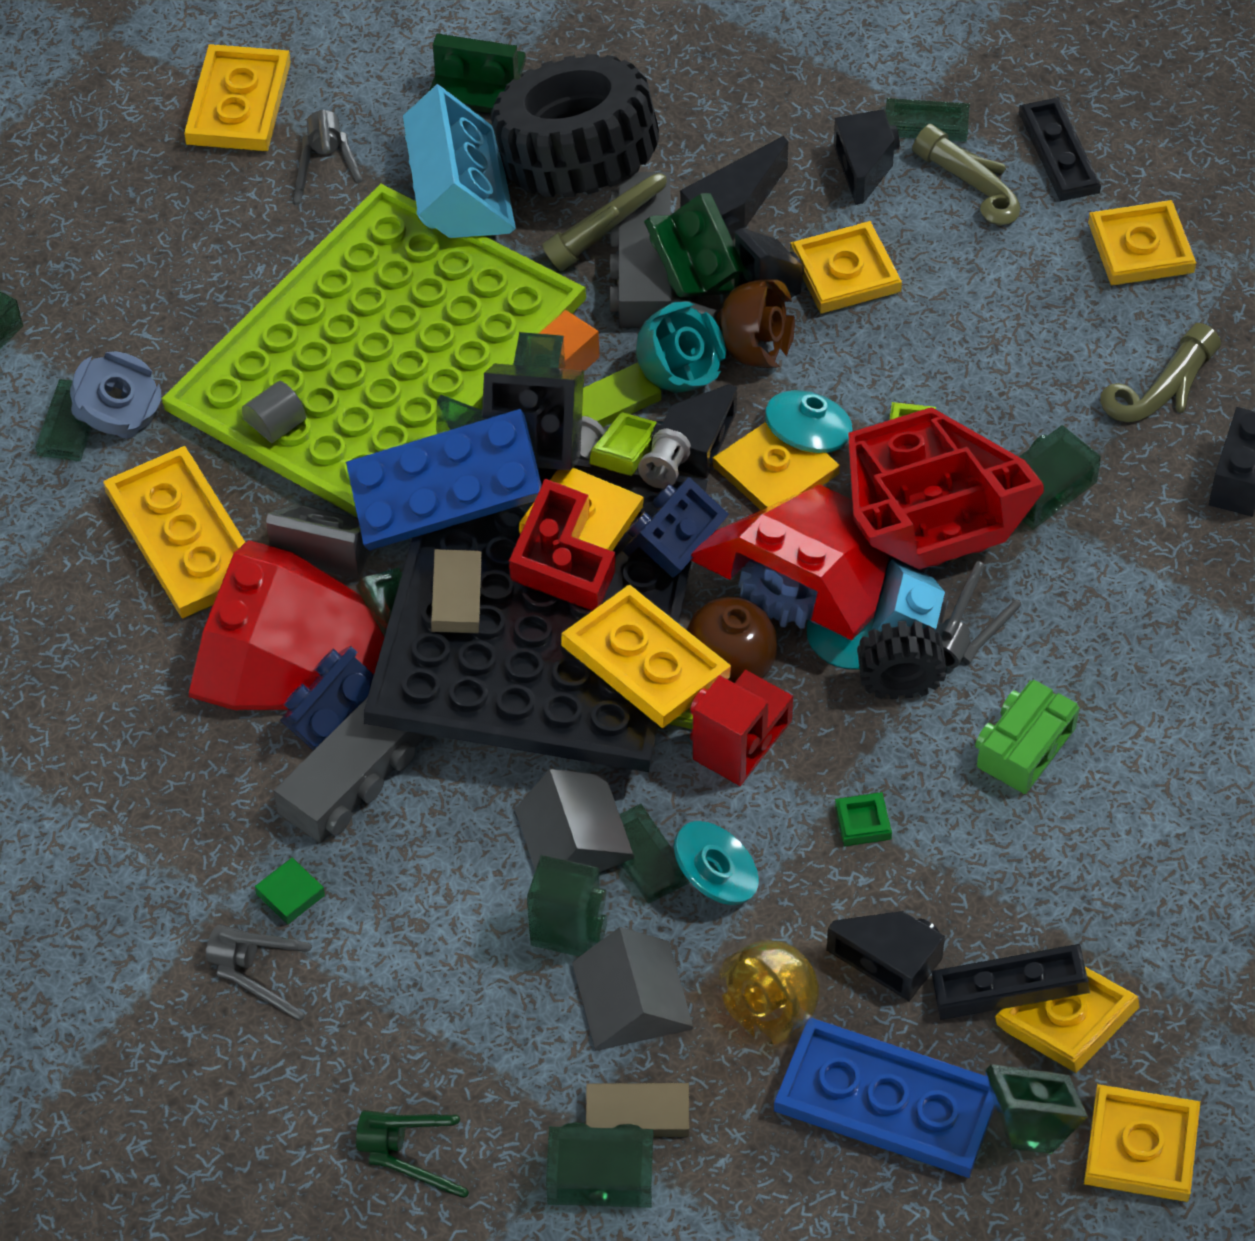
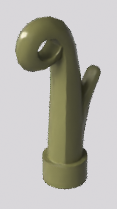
[912,124,1021,226]
[542,173,667,272]
[1100,323,1221,422]

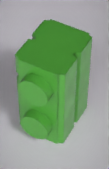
[975,679,1080,794]

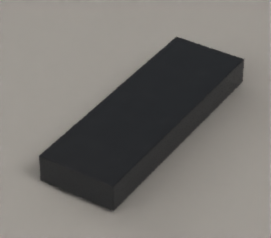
[1019,97,1101,202]
[931,944,1090,1020]

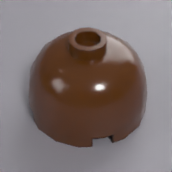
[716,280,795,368]
[687,597,777,683]

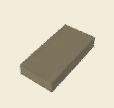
[431,549,481,633]
[586,1083,689,1137]

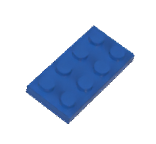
[346,409,542,551]
[774,1017,1003,1178]

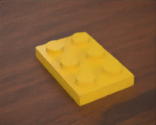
[184,44,291,151]
[561,585,731,728]

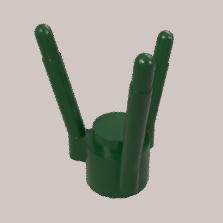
[356,1110,469,1198]

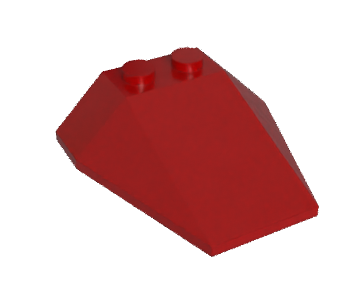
[848,407,1044,570]
[690,484,890,640]
[189,540,391,710]

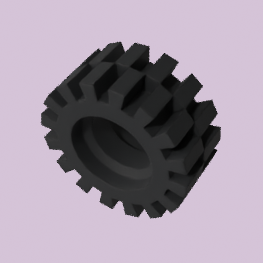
[857,621,946,699]

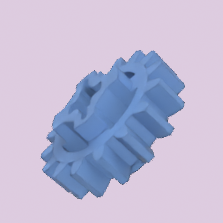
[738,559,819,628]

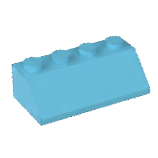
[403,84,516,238]

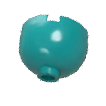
[635,302,726,393]

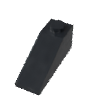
[680,136,789,240]

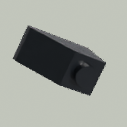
[833,109,900,205]
[734,228,804,298]
[651,384,737,478]
[826,911,945,1002]

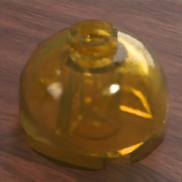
[719,940,819,1045]

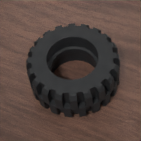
[491,54,659,198]

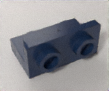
[622,477,729,578]
[280,646,374,751]

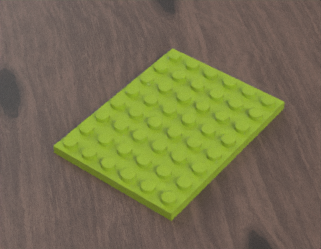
[161,184,586,518]

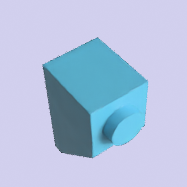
[872,559,945,632]

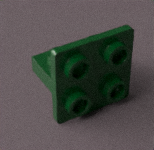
[429,33,526,113]
[644,193,746,297]

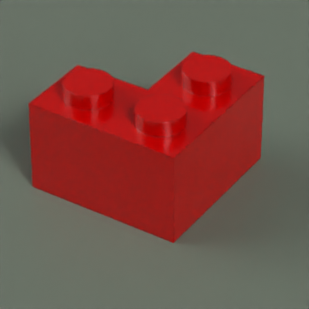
[509,479,615,611]
[690,670,793,787]

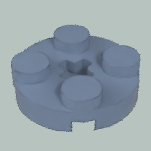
[70,351,161,439]

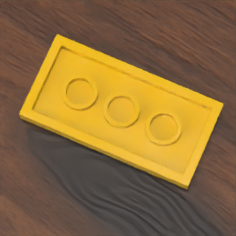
[103,446,245,619]

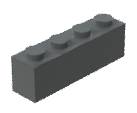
[610,172,671,328]
[273,697,437,843]

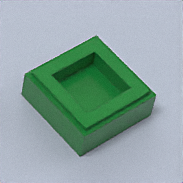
[834,792,892,846]
[255,857,325,925]

